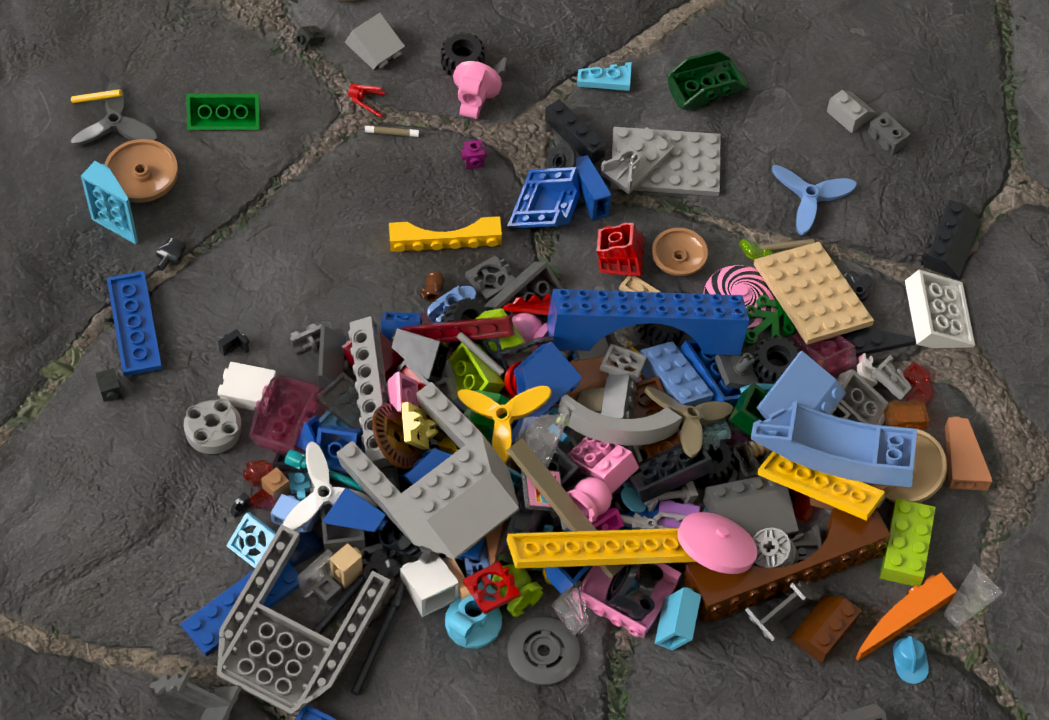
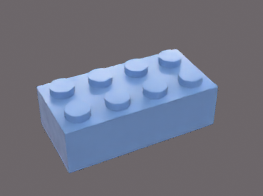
[640,341,714,407]

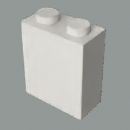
[218,362,277,413]

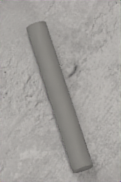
[456,332,505,376]

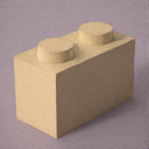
[330,543,363,589]

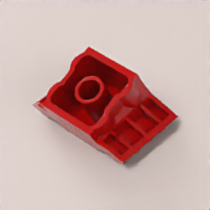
[596,223,645,277]

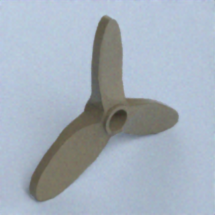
[644,386,733,457]

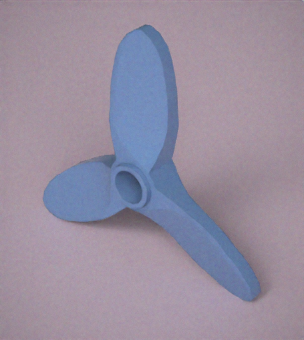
[772,165,857,235]

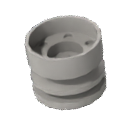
[753,527,799,568]

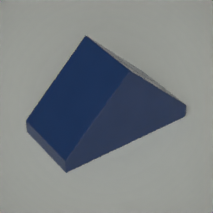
[288,532,324,568]

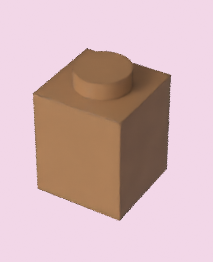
[261,468,291,503]

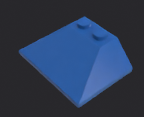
[507,167,580,228]

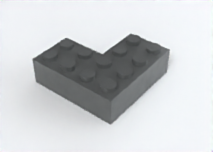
[319,465,400,555]

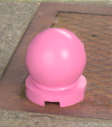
[512,313,549,352]
[567,477,612,523]

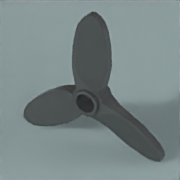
[71,82,158,146]

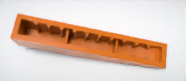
[856,573,957,661]

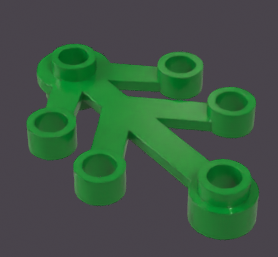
[743,295,795,346]

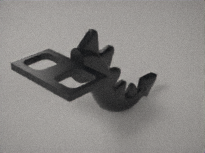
[483,336,556,372]

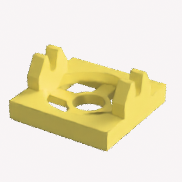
[401,402,438,450]

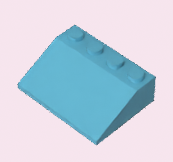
[81,161,138,244]

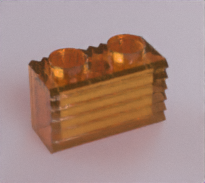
[883,400,930,430]

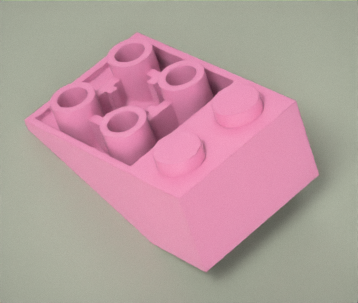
[568,436,639,494]

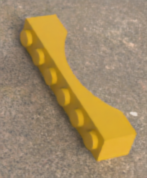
[389,217,502,252]

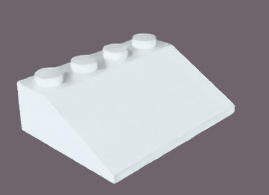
[905,270,975,348]

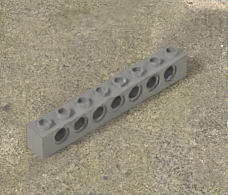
[348,316,393,469]

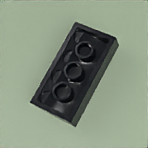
[628,444,715,503]

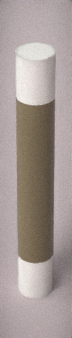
[365,125,419,137]

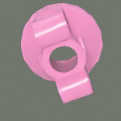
[453,61,502,119]

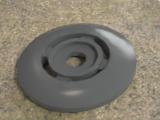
[507,617,580,686]

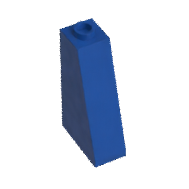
[575,155,611,221]

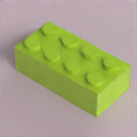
[880,498,936,587]

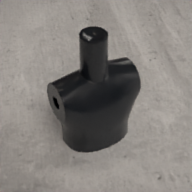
[156,238,186,271]

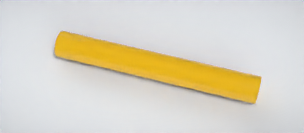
[71,89,122,103]

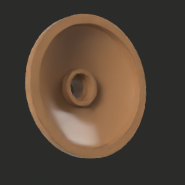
[652,228,708,276]

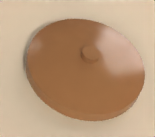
[105,139,178,203]

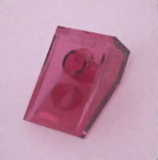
[791,332,857,376]

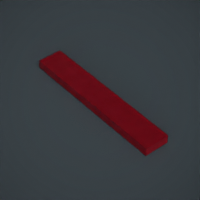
[401,316,515,343]

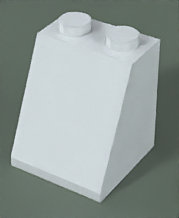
[400,554,459,617]

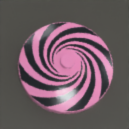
[703,265,778,330]

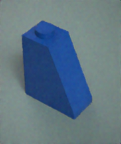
[323,487,388,533]

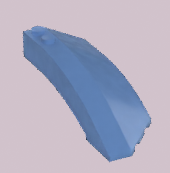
[751,400,917,487]

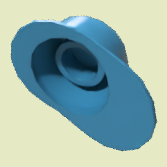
[893,636,929,684]

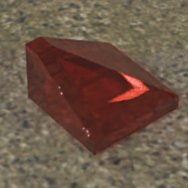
[249,489,276,509]

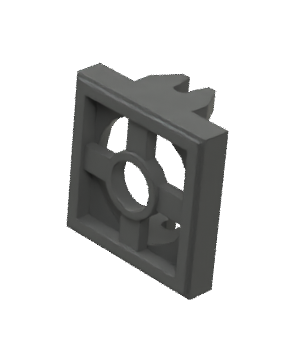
[465,255,515,302]

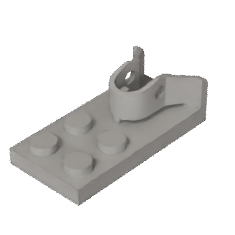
[601,127,674,194]

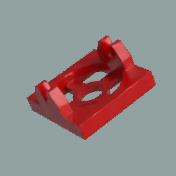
[463,561,520,615]

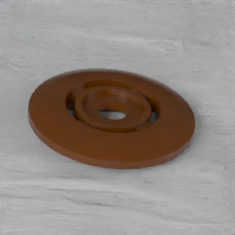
[372,404,423,470]

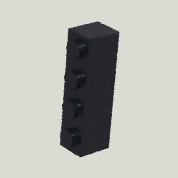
[545,99,606,164]

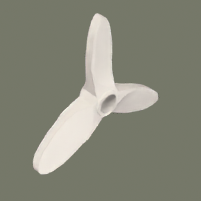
[283,442,377,531]

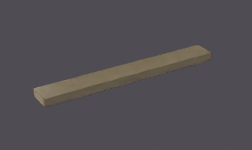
[506,438,625,578]

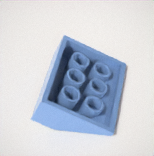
[757,351,846,419]

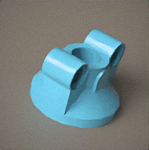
[445,581,502,649]

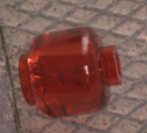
[243,459,273,487]

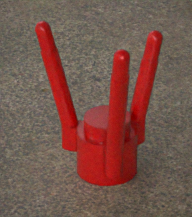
[348,83,385,118]

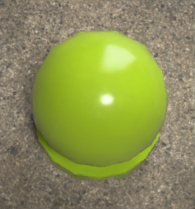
[492,564,543,617]

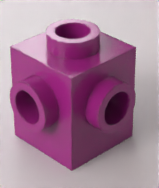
[461,140,487,169]

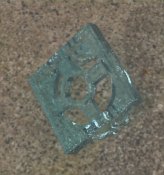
[701,419,731,450]

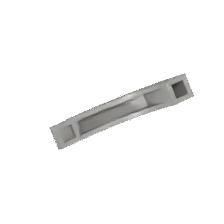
[558,394,682,445]

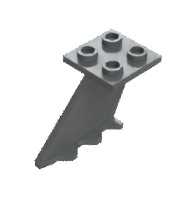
[745,581,825,641]
[149,672,242,720]

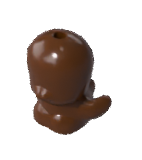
[421,271,444,302]

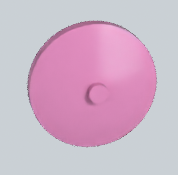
[678,512,757,574]

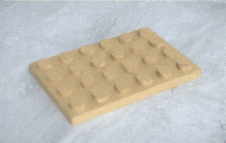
[754,242,874,344]

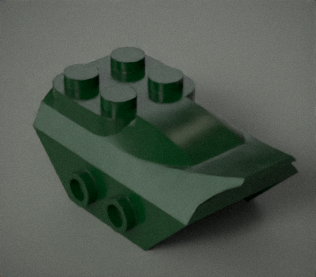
[667,50,749,110]

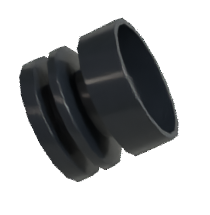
[379,517,423,559]

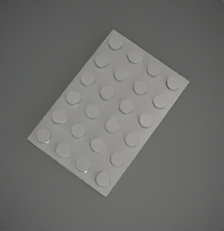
[610,127,721,196]

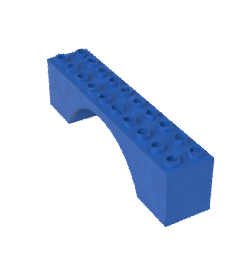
[547,289,749,355]
[399,342,583,488]

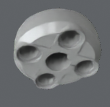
[184,399,242,454]

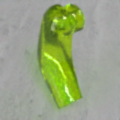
[739,239,773,260]

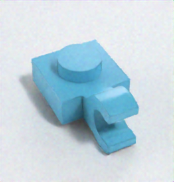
[288,472,310,502]

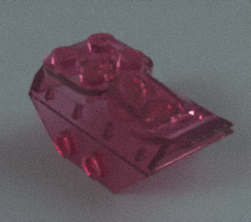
[249,375,323,453]

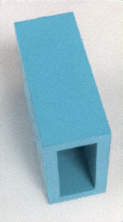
[654,587,701,651]

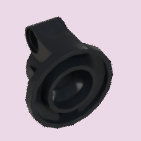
[605,564,664,621]

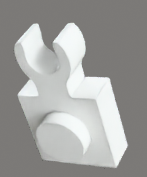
[857,353,877,387]

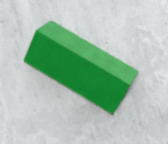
[186,93,261,130]

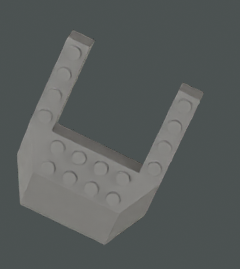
[336,382,519,559]
[217,524,390,715]

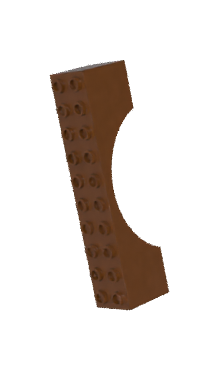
[683,508,891,623]

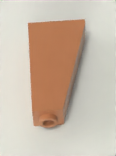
[945,417,992,491]

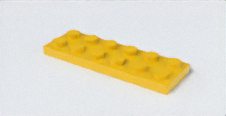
[758,452,885,521]

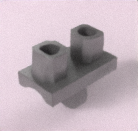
[290,323,322,355]

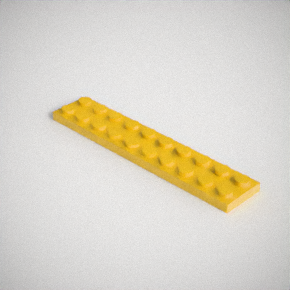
[507,528,696,568]

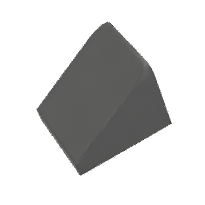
[493,57,507,82]

